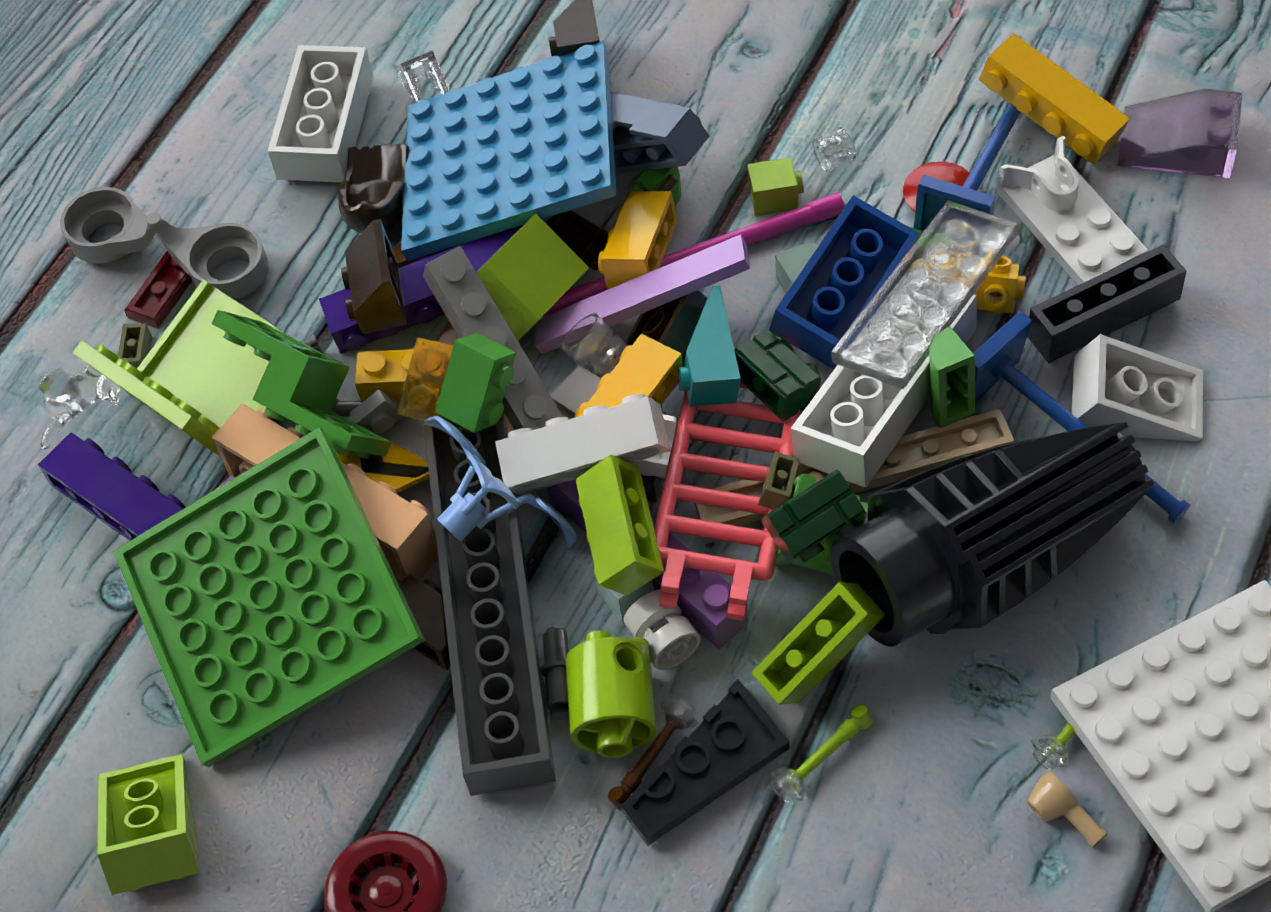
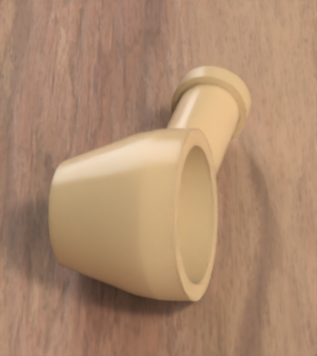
[1026,771,1108,848]

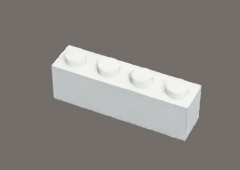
[495,394,671,495]

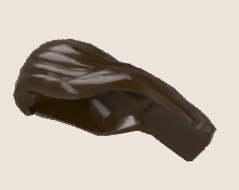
[338,144,409,233]

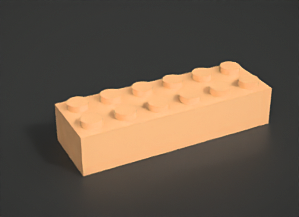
[212,404,438,583]

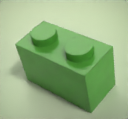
[435,333,516,433]

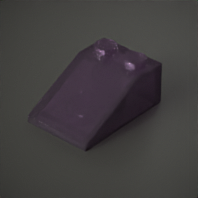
[1117,89,1242,178]

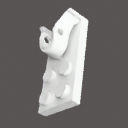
[997,136,1148,285]

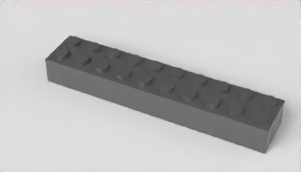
[422,411,556,796]

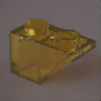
[397,337,454,421]

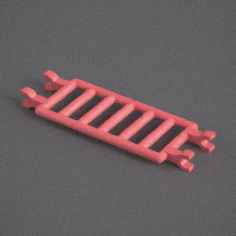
[654,333,802,621]

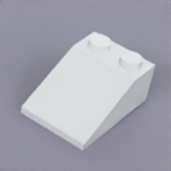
[1072,334,1203,442]

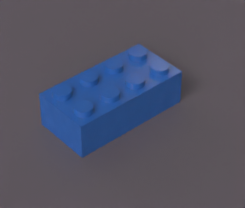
[769,195,920,369]

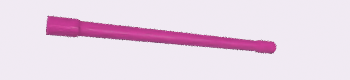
[544,192,845,316]

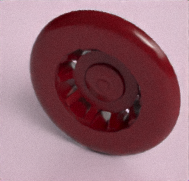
[324,831,447,912]

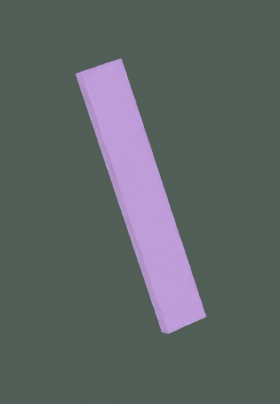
[534,234,750,354]

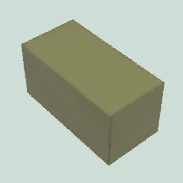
[118,323,152,369]
[758,451,799,510]

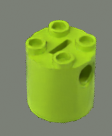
[565,630,657,758]

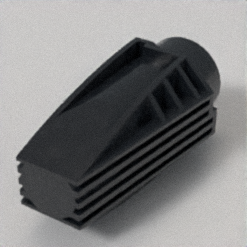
[830,422,1154,647]

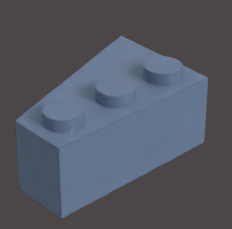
[611,92,710,173]

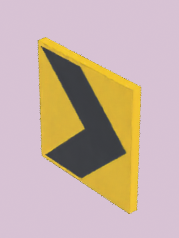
[337,434,430,493]

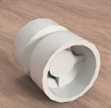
[623,590,701,670]

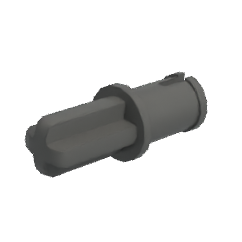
[541,627,569,712]

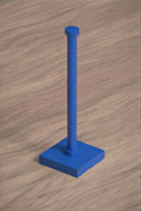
[914,103,1021,261]
[973,311,1191,524]

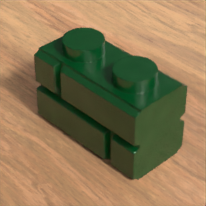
[734,329,821,422]
[761,470,866,563]

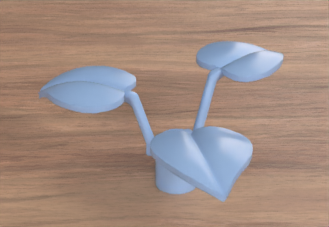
[423,416,577,549]

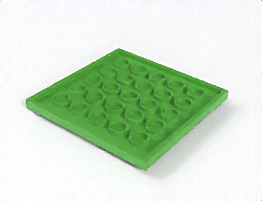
[113,427,425,767]

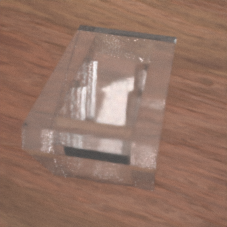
[394,50,450,103]

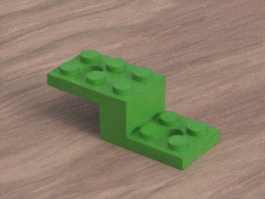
[212,310,392,459]

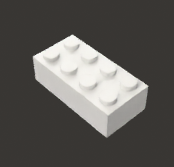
[267,45,374,182]

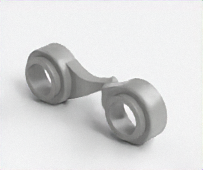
[60,187,269,300]

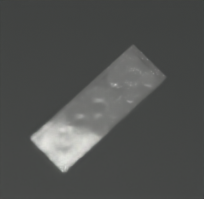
[831,200,1018,390]

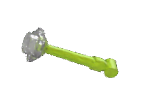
[771,705,873,803]
[1031,723,1075,770]

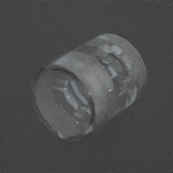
[561,313,628,378]

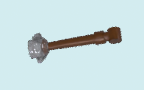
[608,697,699,811]

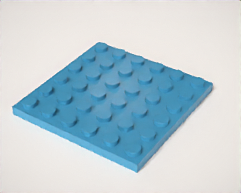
[401,41,616,261]

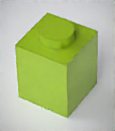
[747,157,804,216]

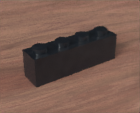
[1027,244,1187,364]

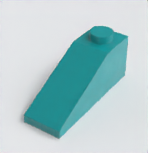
[678,286,741,407]

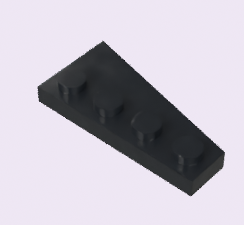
[621,679,790,846]

